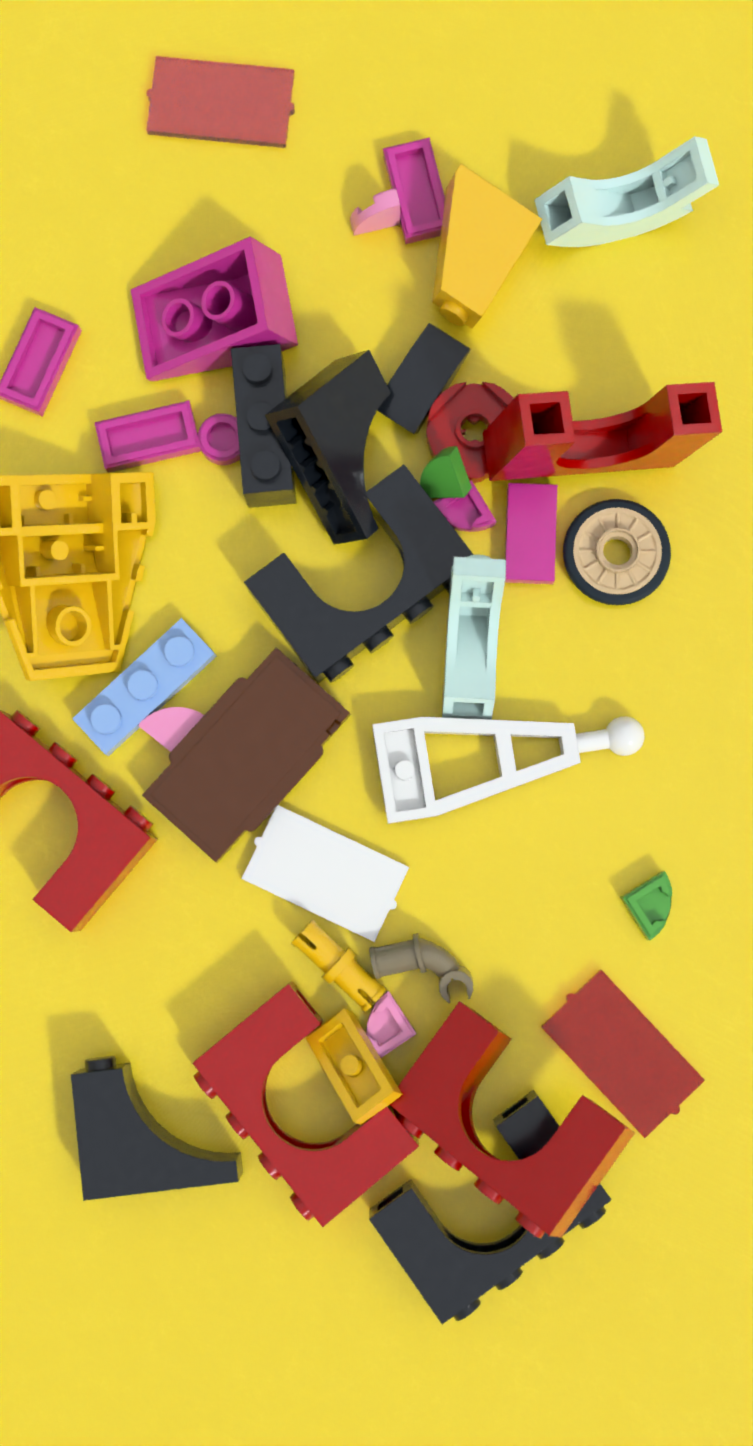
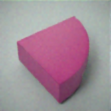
[434,480,497,532]

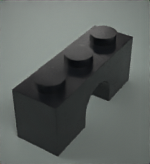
[231,344,297,508]

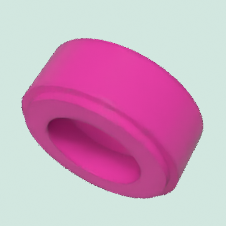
[198,413,240,465]

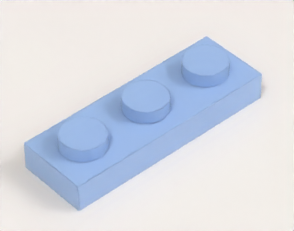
[72,618,217,756]

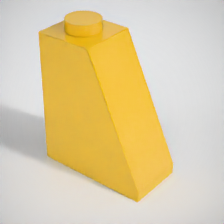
[432,164,542,329]

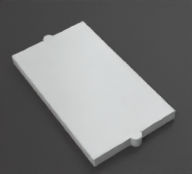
[242,805,409,942]

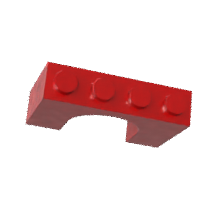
[483,382,722,481]
[0,710,158,932]
[192,981,419,1227]
[390,1001,635,1239]

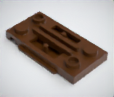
[142,647,351,863]

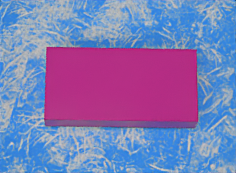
[383,137,445,244]
[0,307,82,417]
[94,401,201,473]
[505,483,558,584]

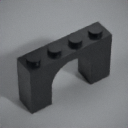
[244,464,474,683]
[369,1090,611,1324]

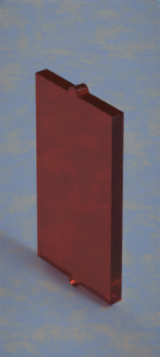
[541,970,705,1138]

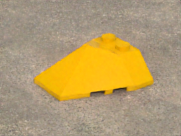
[0,472,156,681]

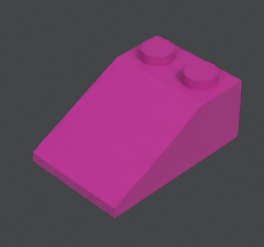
[131,236,298,381]

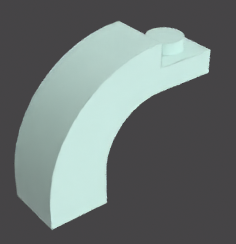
[534,136,719,247]
[442,554,506,720]

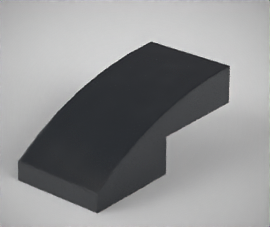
[377,323,471,434]

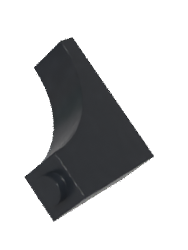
[265,350,391,545]
[71,1056,243,1201]

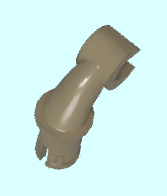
[369,933,473,1003]

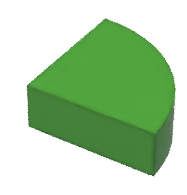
[420,446,472,498]
[620,871,672,941]

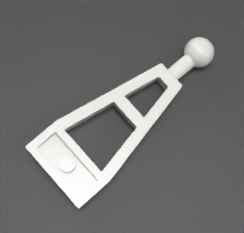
[372,716,645,824]

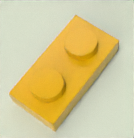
[306,1008,403,1125]

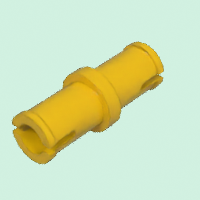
[291,920,387,1012]

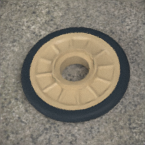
[563,499,671,605]

